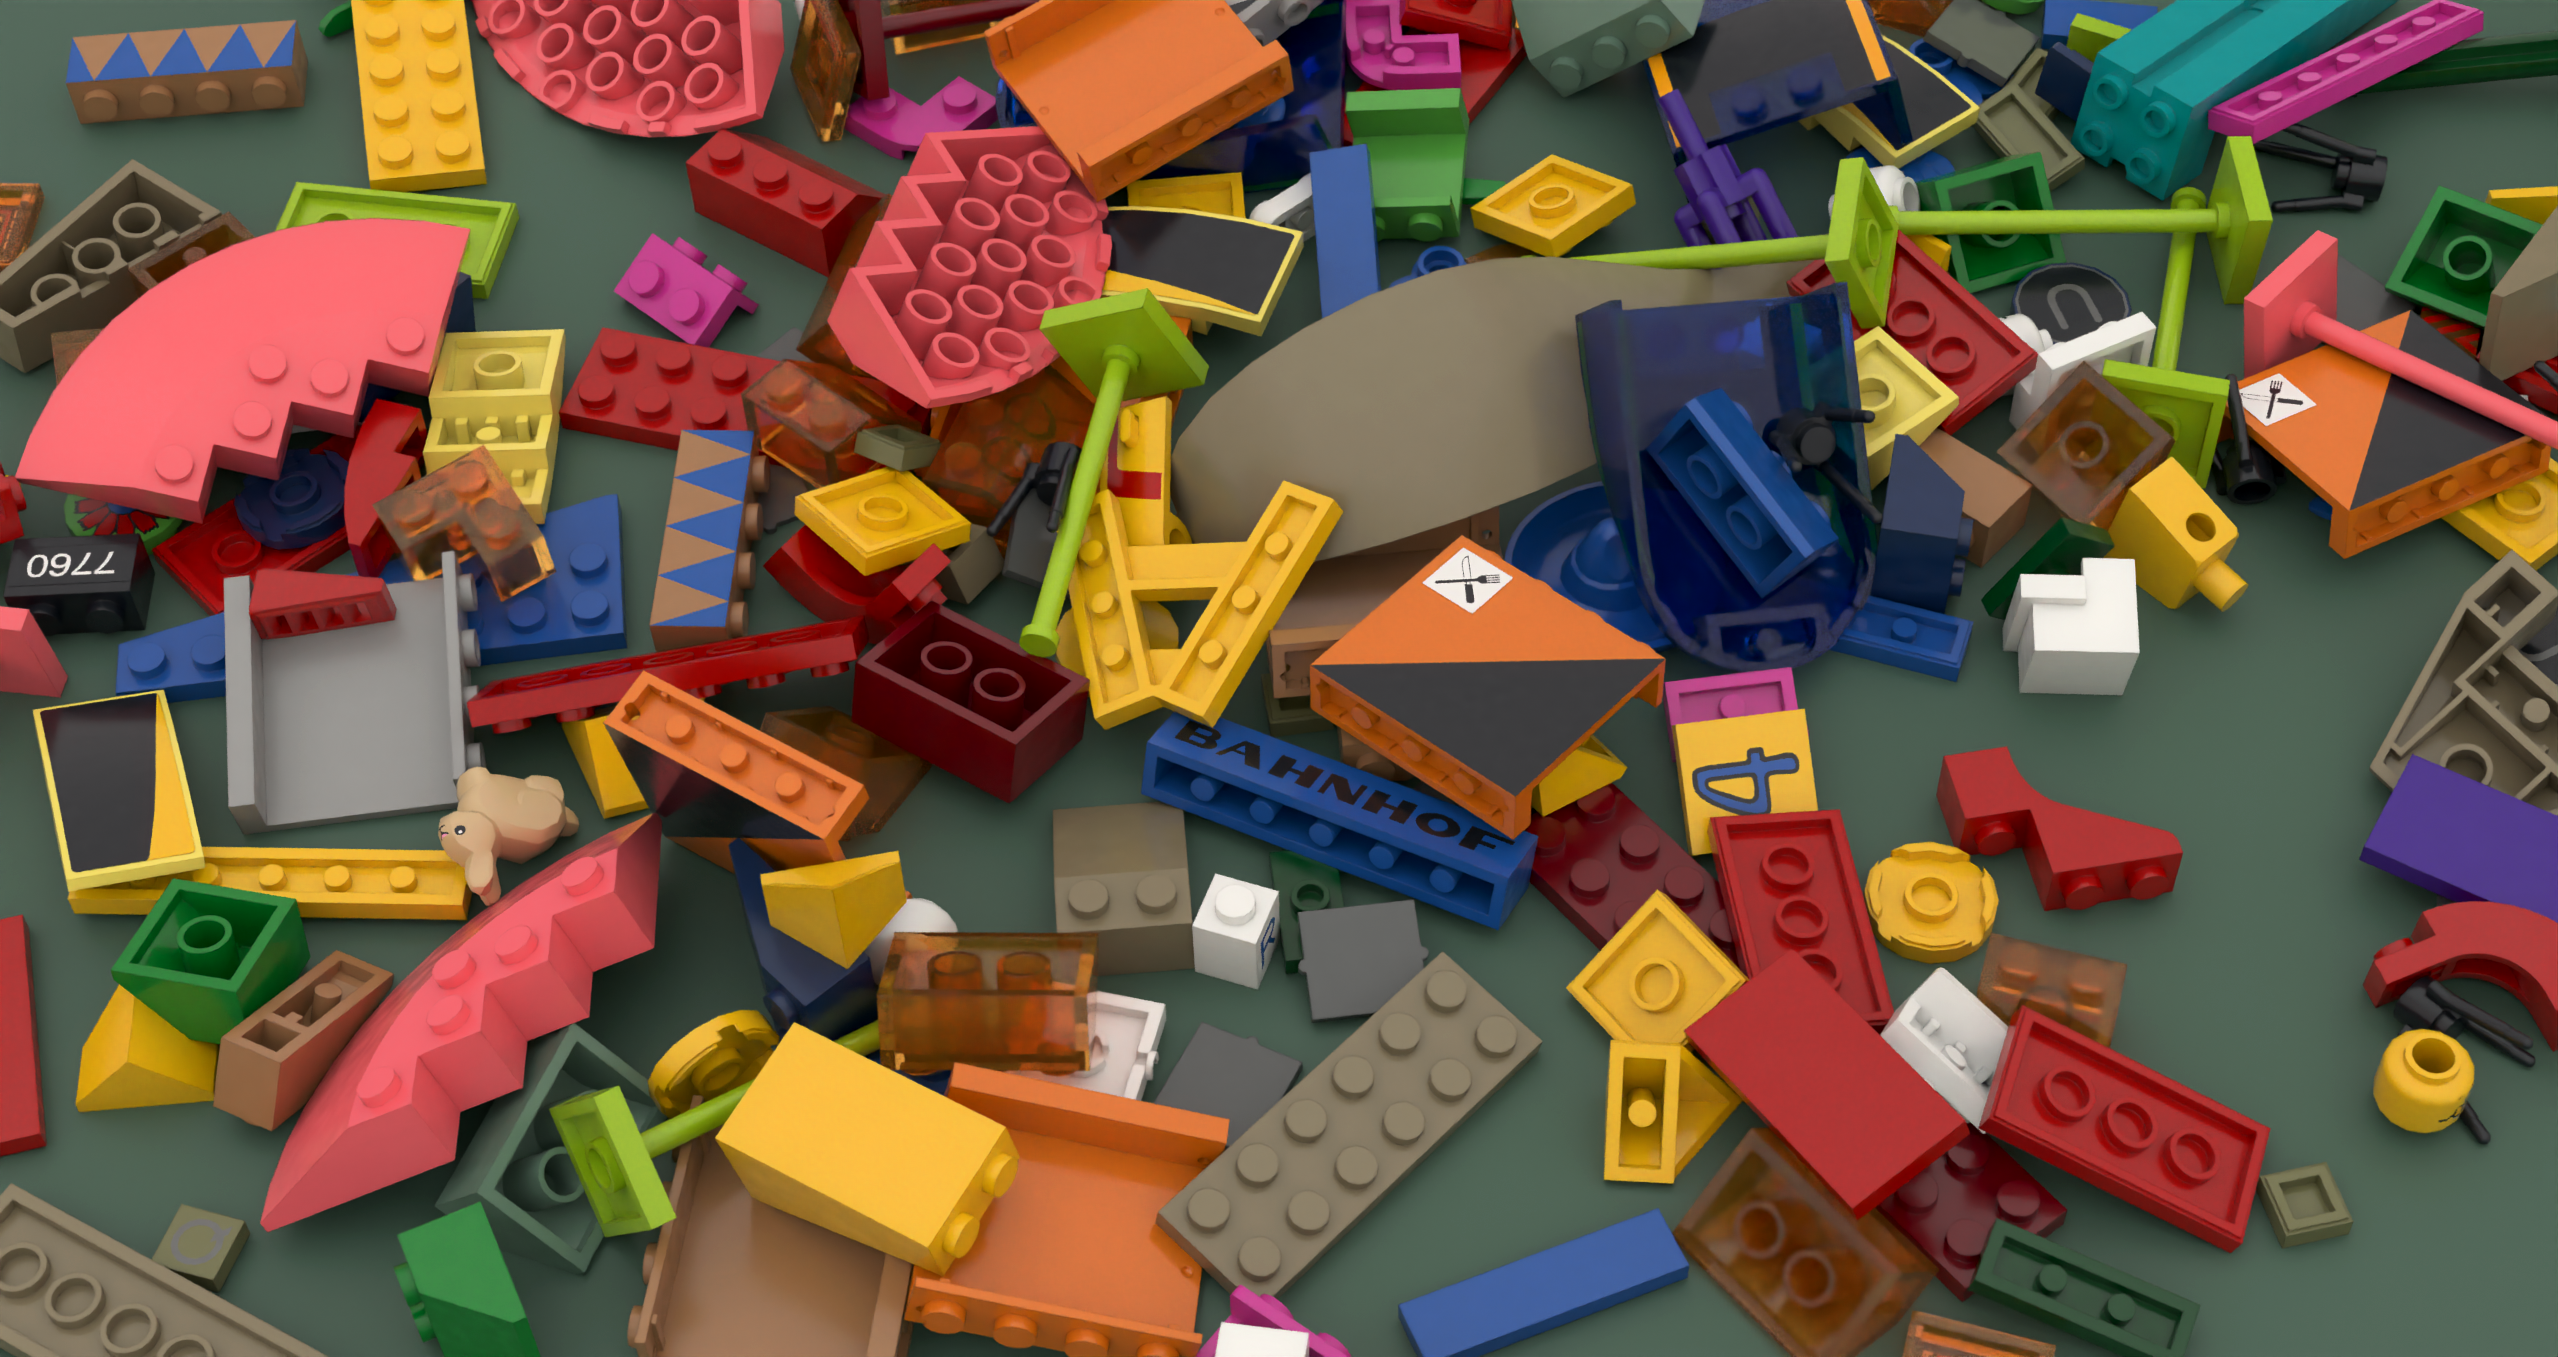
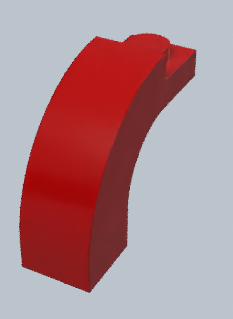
[763,525,951,644]
[2363,901,2558,1052]

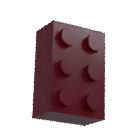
[851,601,1090,804]

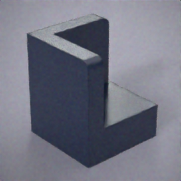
[2035,42,2094,122]

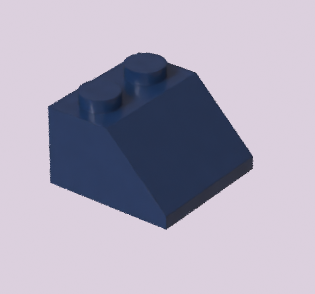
[1870,434,1974,614]

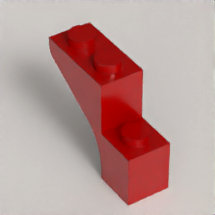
[1936,746,2183,911]

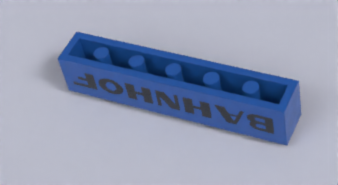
[1141,712,1538,930]

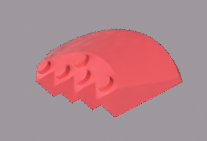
[471,0,785,137]
[827,126,1112,409]
[15,218,470,524]
[260,812,662,1233]

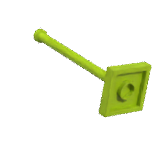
[1888,136,2273,304]
[1520,157,1899,329]
[2083,187,2230,488]
[1019,288,1209,657]
[549,973,979,1237]

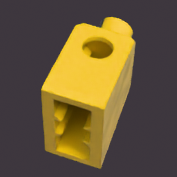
[2103,456,2249,612]

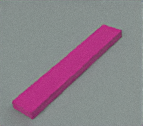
[2208,0,2484,144]

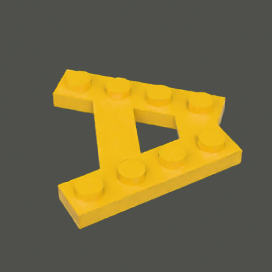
[1057,480,1343,730]

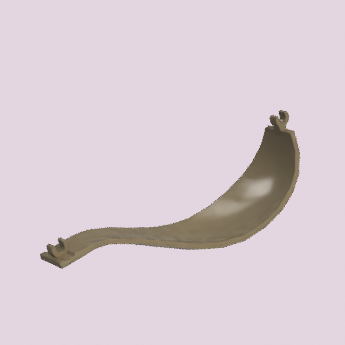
[1170,233,1832,562]

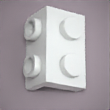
[1880,968,2008,1134]

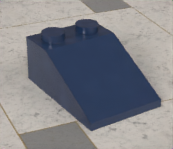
[728,837,881,1048]

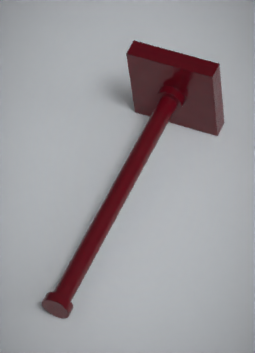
[824,0,1040,101]

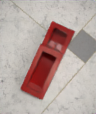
[344,398,428,578]

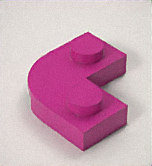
[1344,0,1461,90]
[843,76,1002,160]

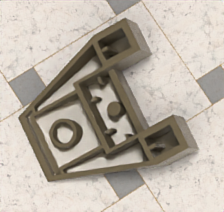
[2369,550,2558,816]

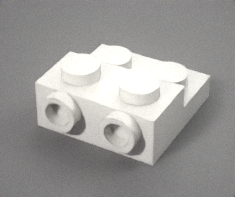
[2009,312,2156,452]

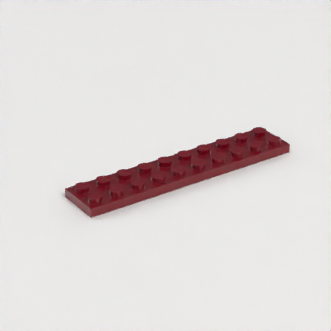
[1524,783,2067,1302]

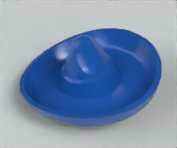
[1504,481,1725,653]

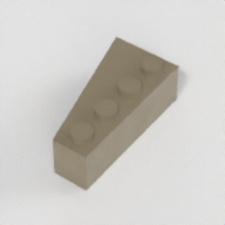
[0,159,228,373]

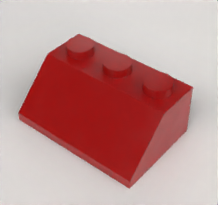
[685,129,892,278]

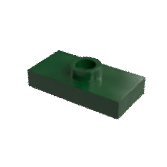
[1981,517,2115,620]
[1269,850,1345,974]

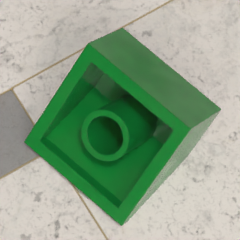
[1915,152,2067,293]
[2385,185,2542,330]
[111,878,311,1044]
[393,1201,541,1357]

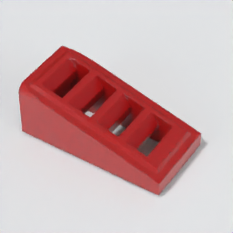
[249,569,397,639]

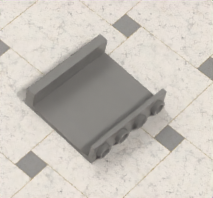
[224,551,487,835]

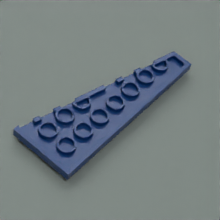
[116,494,627,703]

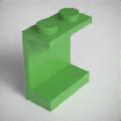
[1345,88,1469,242]

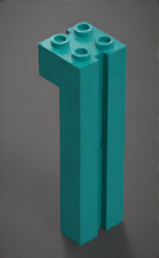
[2070,0,2399,201]

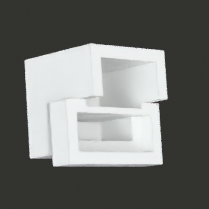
[2002,558,2140,695]

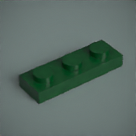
[1968,1218,2201,1357]

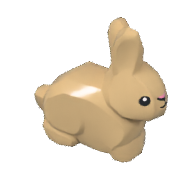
[438,767,579,906]

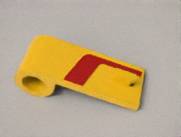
[1100,396,1192,546]

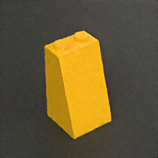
[715,1022,1020,1276]

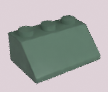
[1511,0,1705,98]
[435,1023,667,1274]

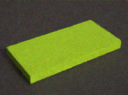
[275,182,519,299]

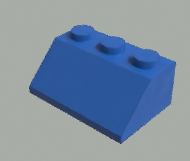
[1646,387,1839,598]

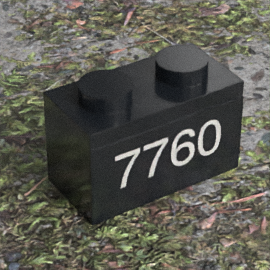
[3,533,155,637]

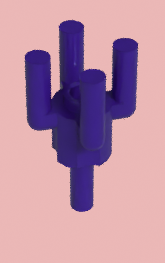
[1658,89,1798,269]

